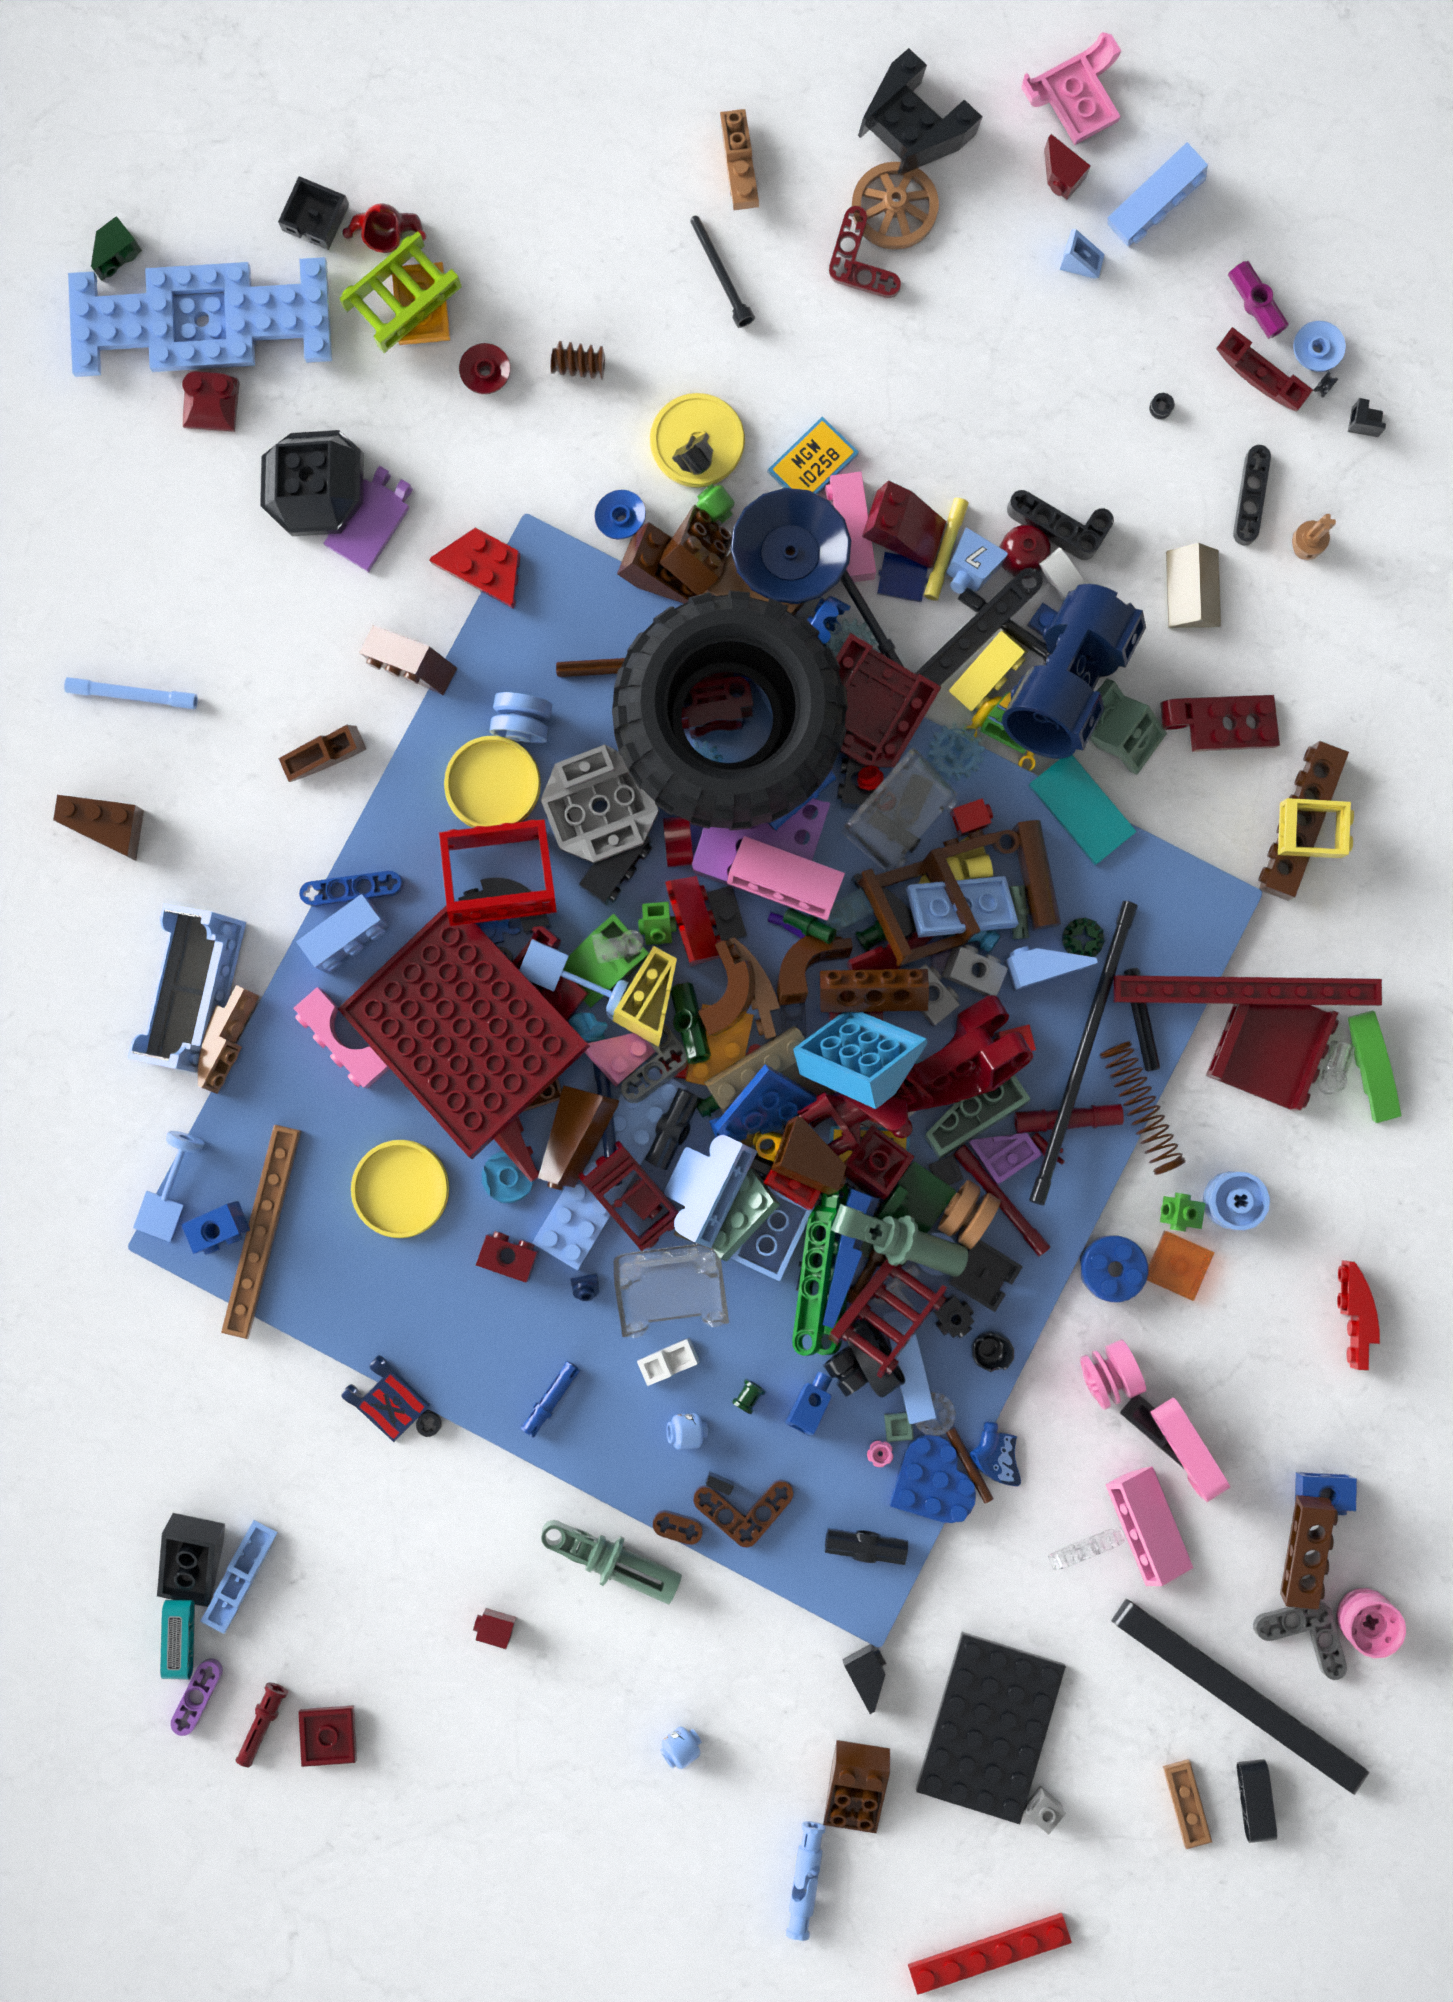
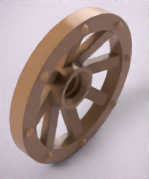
[851,162,939,250]

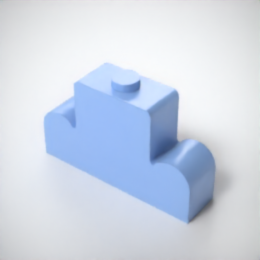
[664,1135,757,1249]

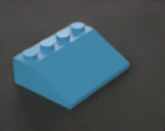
[793,1012,928,1109]

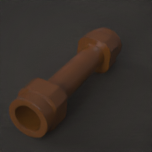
[847,1246,886,1304]

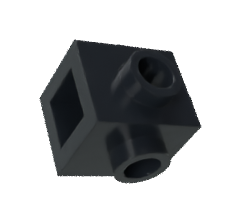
[932,1294,975,1338]

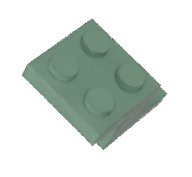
[1090,678,1167,774]

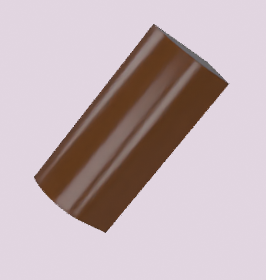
[1012,820,1061,931]

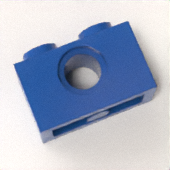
[181,1201,250,1255]
[1295,1472,1357,1515]

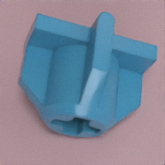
[568,1013,608,1053]

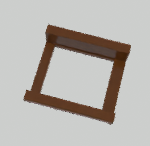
[857,848,981,966]

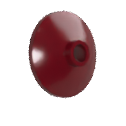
[459,343,511,394]

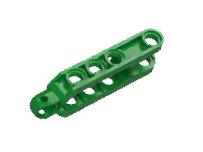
[792,1184,849,1356]

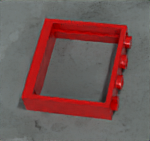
[439,819,557,926]

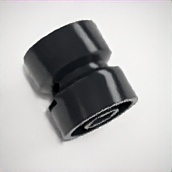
[823,1346,868,1397]

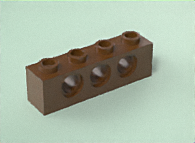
[820,969,929,1012]
[1280,1495,1338,1610]

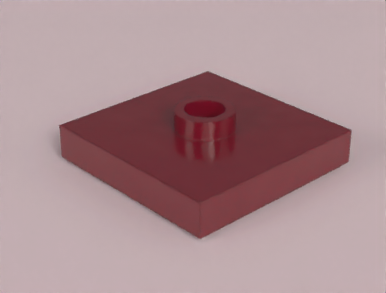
[298,1705,357,1767]

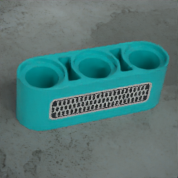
[160,1600,195,1680]

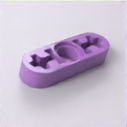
[170,1658,223,1736]

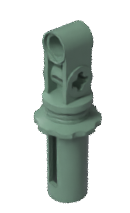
[831,1204,968,1277]
[541,1520,682,1605]

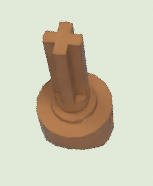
[1292,514,1336,560]

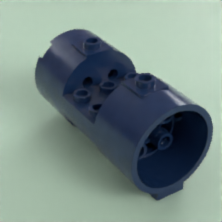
[1002,584,1146,759]

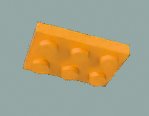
[392,262,450,345]
[685,1004,754,1086]

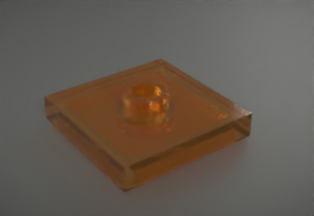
[1147,1230,1215,1301]

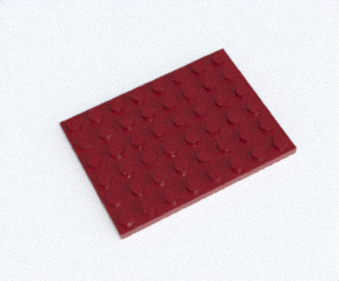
[338,906,590,1160]

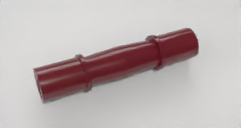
[1014,1104,1124,1133]

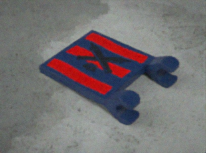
[341,1355,430,1442]

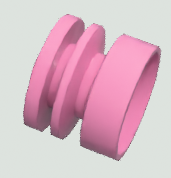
[1080,1339,1146,1410]
[1336,1588,1406,1658]

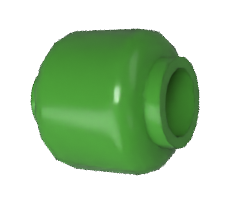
[697,484,735,524]

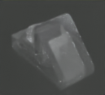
[873,1263,921,1307]

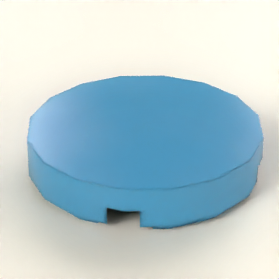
[482,1151,535,1203]

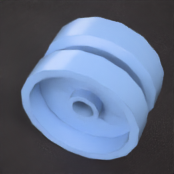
[489,692,553,743]
[1203,1171,1270,1231]

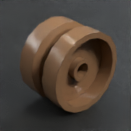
[937,1180,1001,1249]

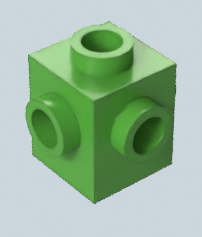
[638,902,677,945]
[1160,1192,1206,1232]

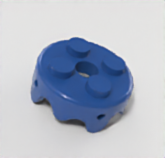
[807,596,851,647]
[1080,1235,1148,1302]

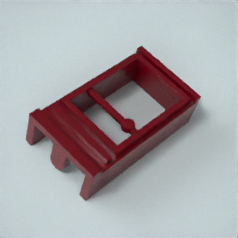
[578,1140,679,1252]

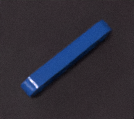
[299,871,403,906]

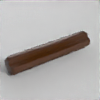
[556,658,625,677]

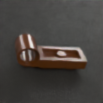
[941,830,1020,858]

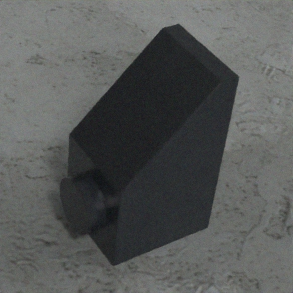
[842,1644,887,1714]

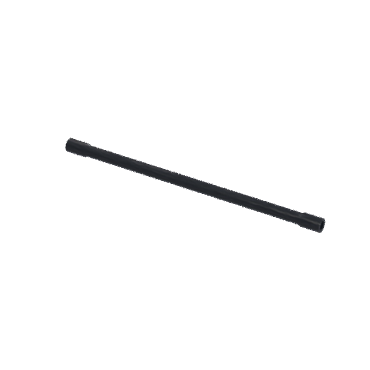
[1029,901,1138,1206]

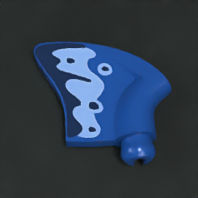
[970,1422,1021,1486]

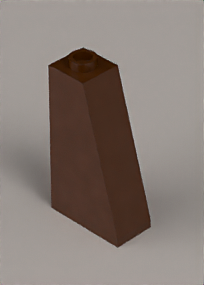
[538,1085,620,1190]

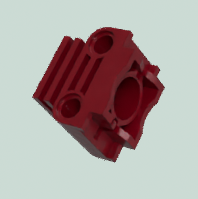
[682,672,754,738]

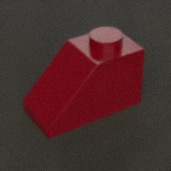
[1044,134,1091,200]

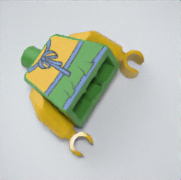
[961,691,1036,771]

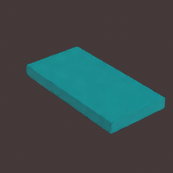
[1028,755,1137,865]

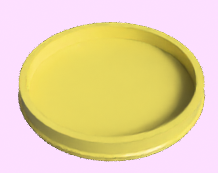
[650,393,745,488]
[444,736,541,828]
[351,1140,449,1238]

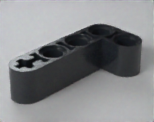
[1007,490,1114,560]

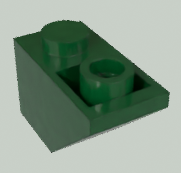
[91,216,142,281]

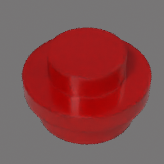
[857,766,884,790]

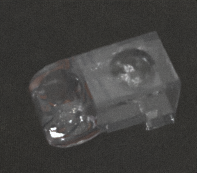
[591,930,643,964]

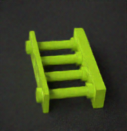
[339,231,462,353]

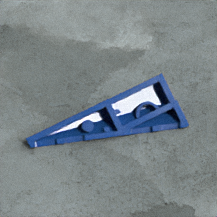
[823,1188,879,1328]

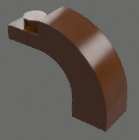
[777,935,853,1006]
[698,940,755,1036]

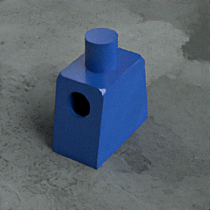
[784,1372,832,1436]

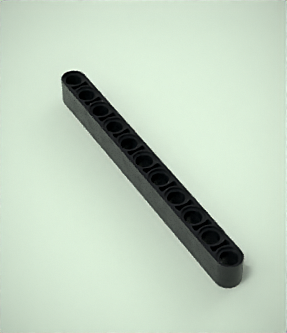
[1111,1598,1370,1795]

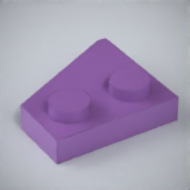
[968,1133,1042,1185]

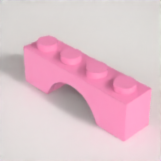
[293,987,390,1088]

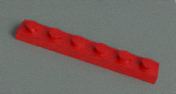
[908,1912,1072,1995]

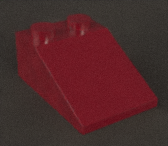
[862,480,947,568]

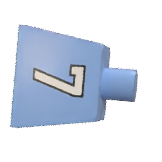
[946,527,1008,594]

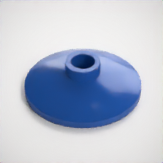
[594,490,646,540]

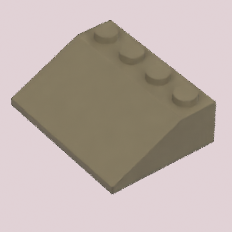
[704,1026,835,1147]

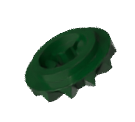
[1062,917,1105,957]

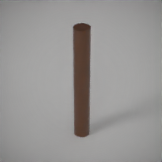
[945,1427,994,1504]

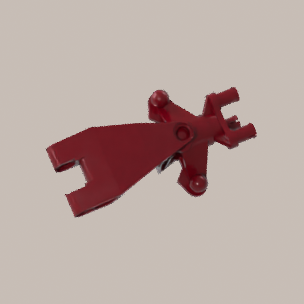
[797,995,1033,1156]

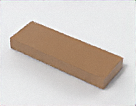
[1162,1759,1212,1849]

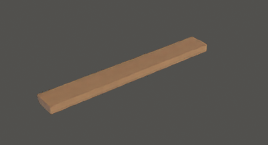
[221,1125,301,1339]

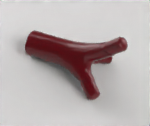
[1031,1132,1065,1165]

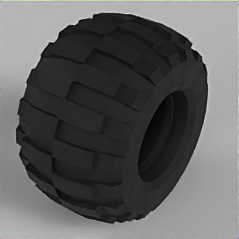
[612,591,848,831]

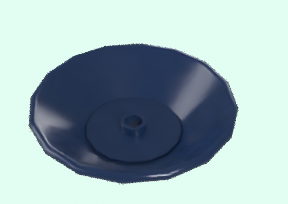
[731,488,852,604]

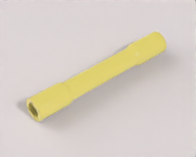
[923,498,969,601]

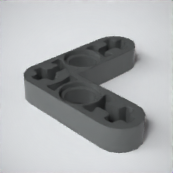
[621,1023,688,1103]
[1253,1601,1347,1680]

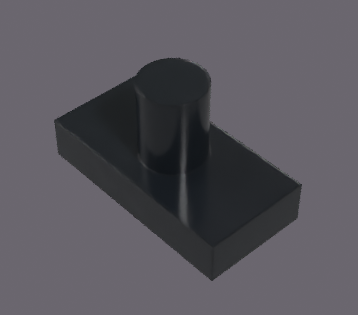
[707,886,747,941]

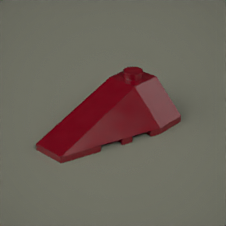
[846,932,934,970]

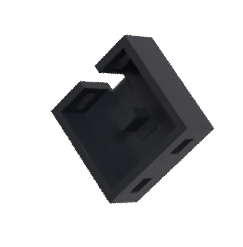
[278,176,349,250]
[947,1239,1023,1312]

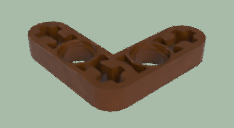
[693,1479,793,1548]

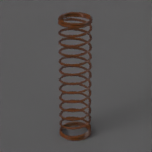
[1099,1041,1186,1175]

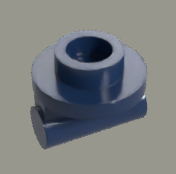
[571,1273,599,1301]

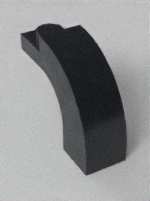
[458,878,551,935]

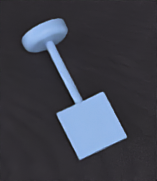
[520,939,629,1015]
[133,1131,204,1242]

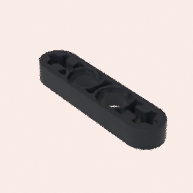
[1233,445,1271,546]

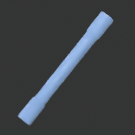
[64,677,198,709]

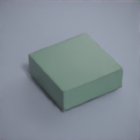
[884,1412,914,1442]

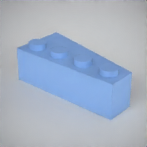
[1108,142,1208,247]

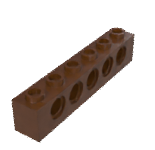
[1258,741,1349,901]

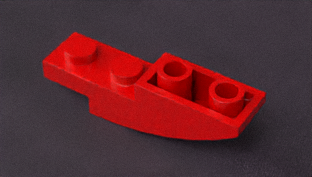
[1337,1260,1380,1370]

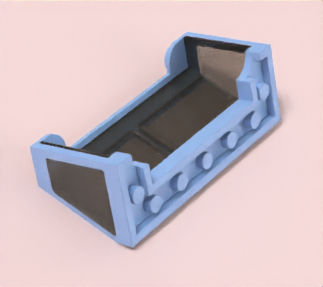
[128,904,246,1073]

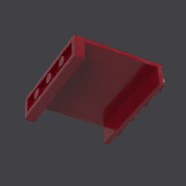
[1206,1004,1339,1111]

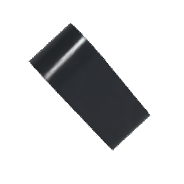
[847,1319,906,1398]
[1236,1759,1277,1843]

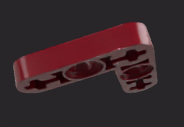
[829,206,901,298]

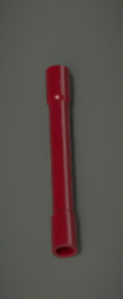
[953,1144,1051,1257]

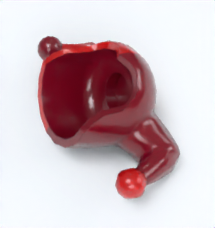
[342,203,426,253]

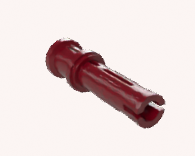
[235,1682,289,1768]

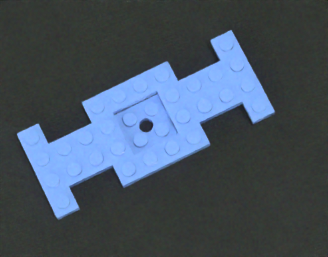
[68,257,332,377]

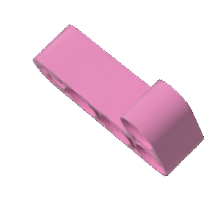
[1150,1397,1230,1502]

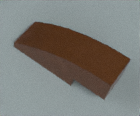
[278,725,366,782]

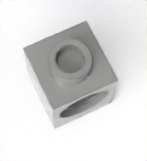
[1025,1786,1066,1835]

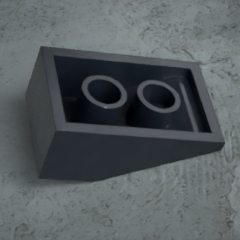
[157,1513,225,1607]

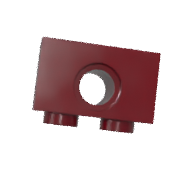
[476,1231,539,1283]

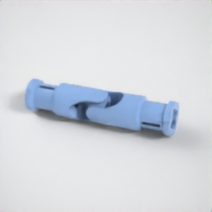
[786,1821,826,1941]

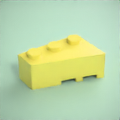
[948,631,1028,712]
[613,946,677,1047]

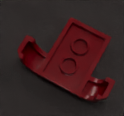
[512,926,590,1021]

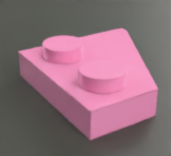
[585,1033,655,1086]

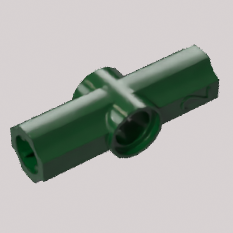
[670,982,711,1064]

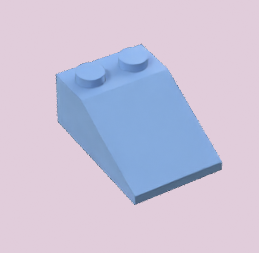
[1004,946,1098,991]

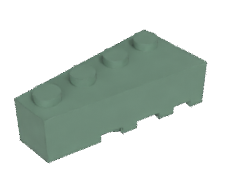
[925,1075,1031,1160]

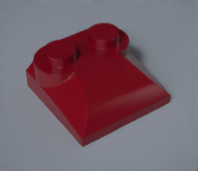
[182,371,240,432]
[844,1125,915,1200]

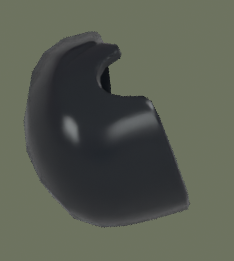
[971,1331,1014,1372]

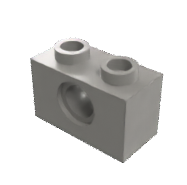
[942,944,1008,996]
[920,964,960,1026]

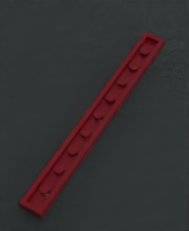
[1114,975,1382,1006]

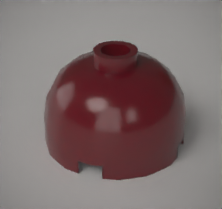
[999,525,1051,579]

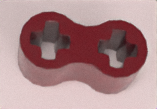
[663,817,693,867]

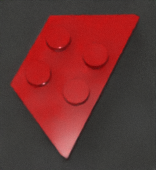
[429,527,521,609]

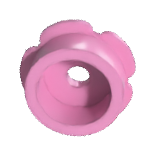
[867,1440,893,1467]

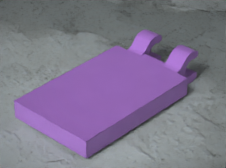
[323,466,413,573]

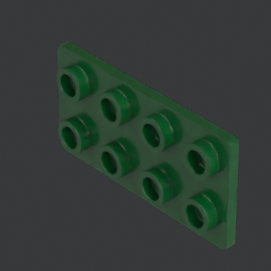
[860,1161,956,1267]

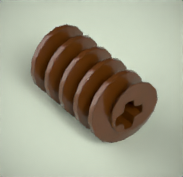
[550,341,605,380]

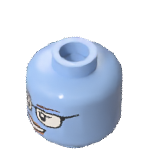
[667,1413,708,1450]
[660,1727,702,1769]

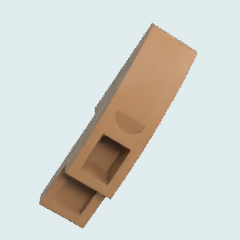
[720,109,759,210]
[729,938,780,1040]
[198,985,259,1094]

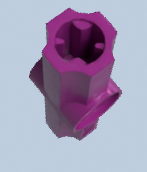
[1228,261,1289,339]

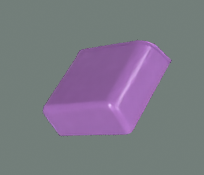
[692,799,830,907]

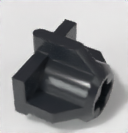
[672,432,713,475]

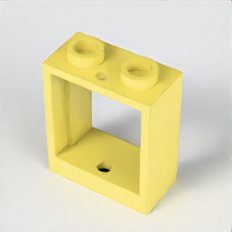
[1278,798,1354,858]

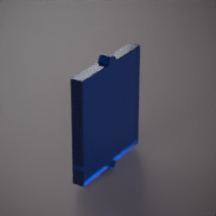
[877,552,928,602]

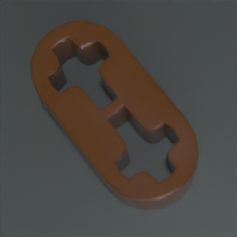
[653,1510,703,1545]

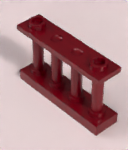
[829,1259,947,1378]

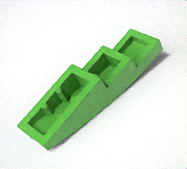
[1348,1010,1402,1123]

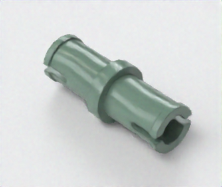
[1009,885,1030,939]

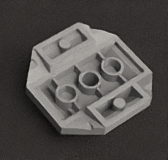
[541,745,659,863]

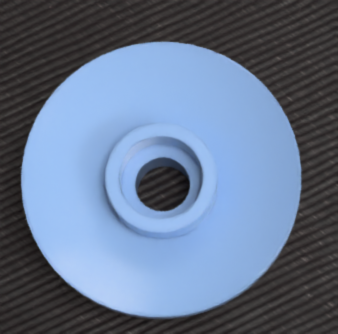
[1293,321,1346,372]

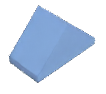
[1060,229,1105,279]

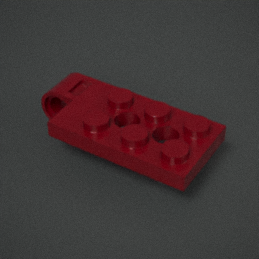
[1160,695,1280,752]

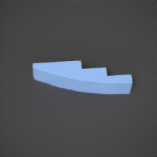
[883,1310,936,1424]
[200,1520,278,1634]

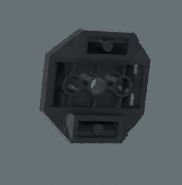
[260,430,364,536]

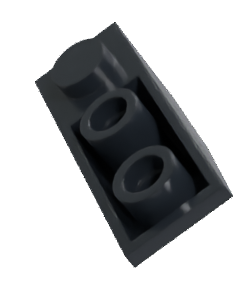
[579,836,652,905]

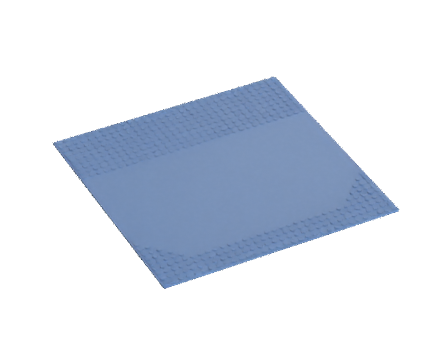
[128,514,1262,1648]

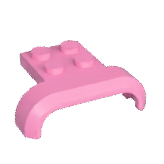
[1022,32,1121,145]

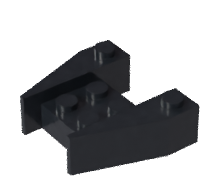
[858,48,983,175]

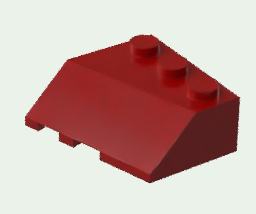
[665,876,721,967]

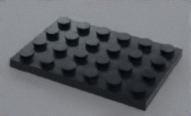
[916,1632,1066,1825]

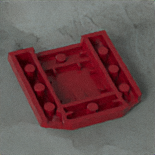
[836,633,941,768]

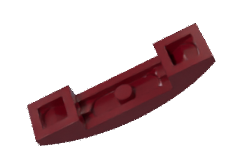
[1216,327,1313,412]

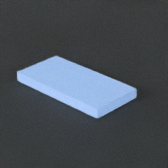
[906,876,1019,937]

